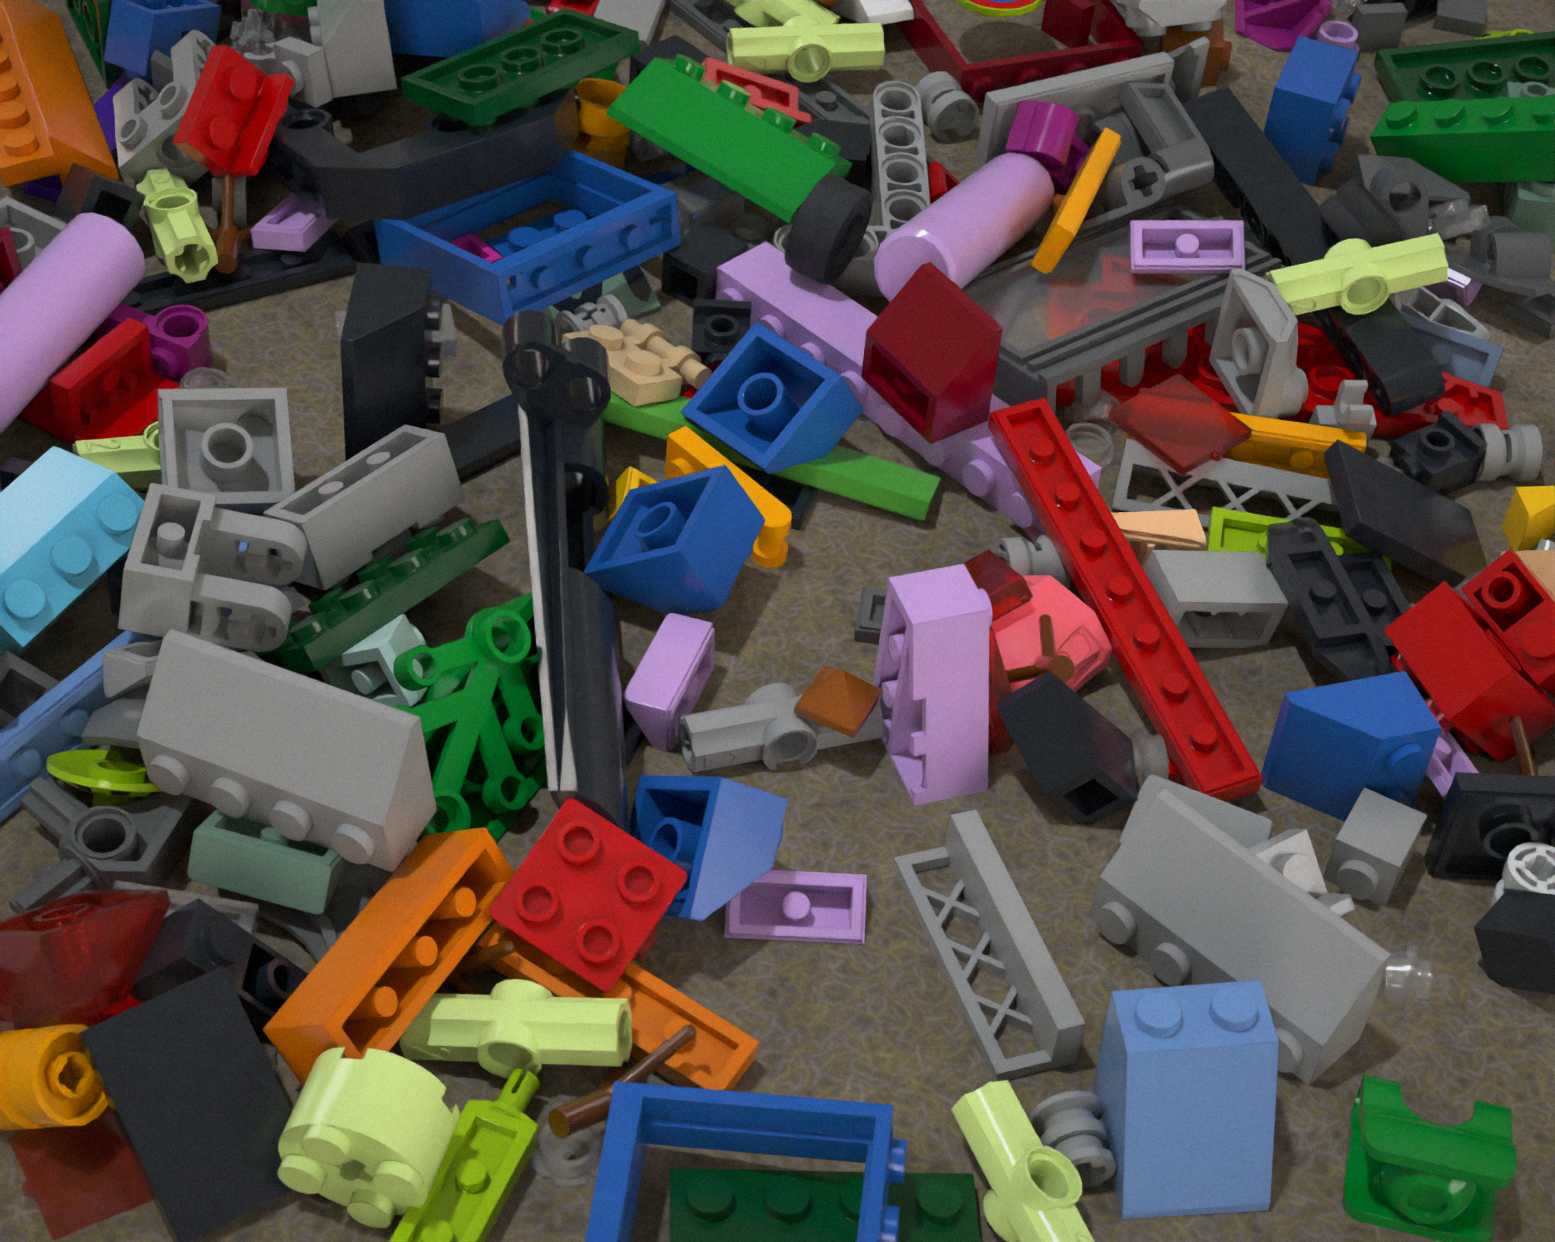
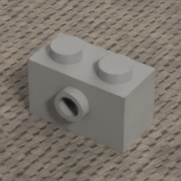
[1143,550,1289,648]

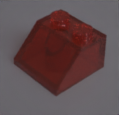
[0,889,171,1030]

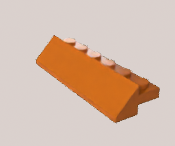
[0,0,119,187]

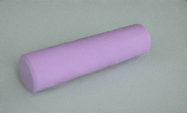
[874,152,1054,302]
[0,213,146,435]

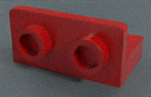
[172,45,294,179]

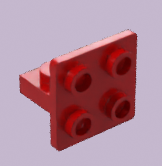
[21,317,187,444]
[489,798,687,994]

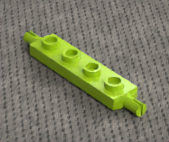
[389,1068,540,1242]

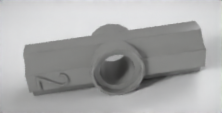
[677,683,884,772]

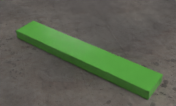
[600,391,941,521]

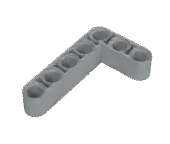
[773,81,930,297]

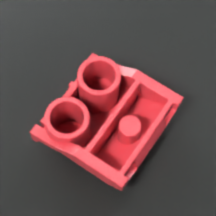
[989,575,1113,712]

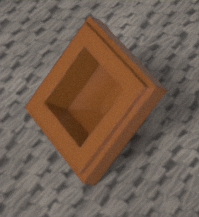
[794,665,883,738]

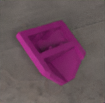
[1235,0,1333,53]

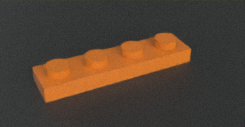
[477,922,760,1091]

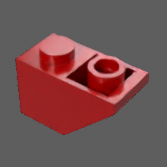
[1460,548,1555,697]

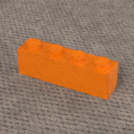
[262,827,515,1086]

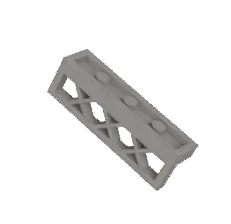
[1112,438,1343,529]
[893,809,1086,1081]

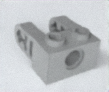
[113,30,216,187]
[118,483,308,652]

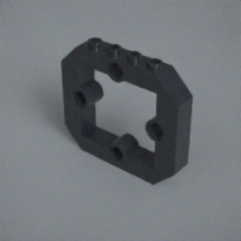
[260,27,580,221]

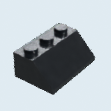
[340,262,444,461]

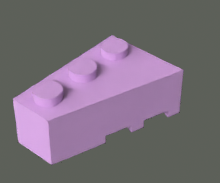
[873,564,993,806]

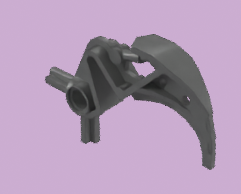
[9,776,386,964]

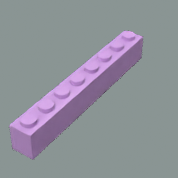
[715,241,1102,535]

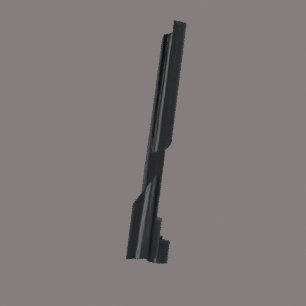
[502,310,630,835]

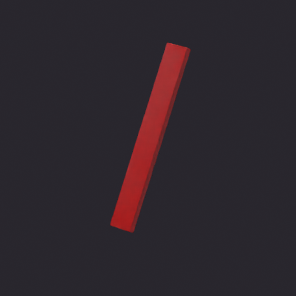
[988,397,1263,802]

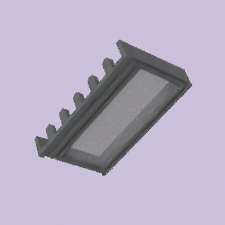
[961,198,1302,414]

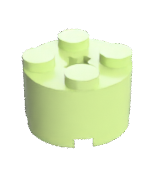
[277,1047,460,1228]

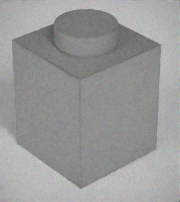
[1323,787,1427,907]

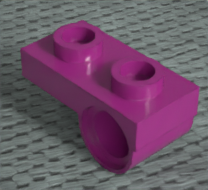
[1005,101,1091,195]
[93,303,213,388]

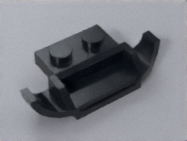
[1265,517,1411,682]

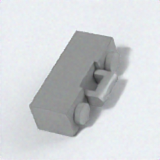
[263,424,465,590]

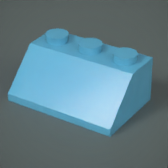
[0,446,145,659]

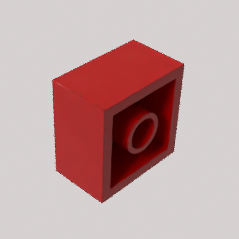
[1384,581,1555,762]

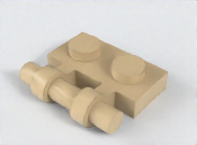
[561,319,712,406]

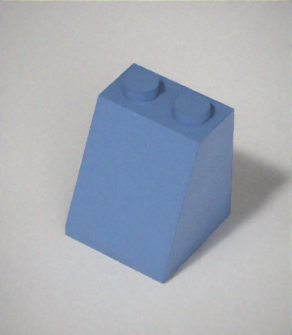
[1092,980,1279,1219]

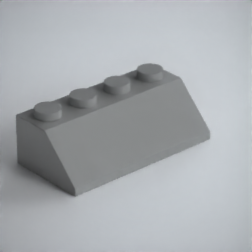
[136,629,437,873]
[1090,788,1392,1086]

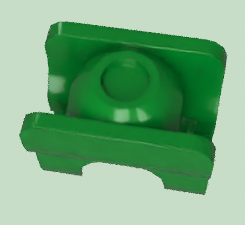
[1342,1074,1517,1242]

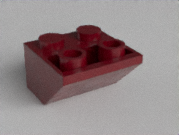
[861,262,1003,444]

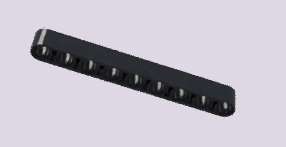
[1182,86,1445,418]

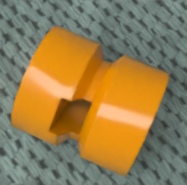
[571,78,631,170]
[0,1025,109,1130]

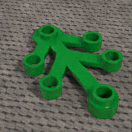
[393,607,545,843]

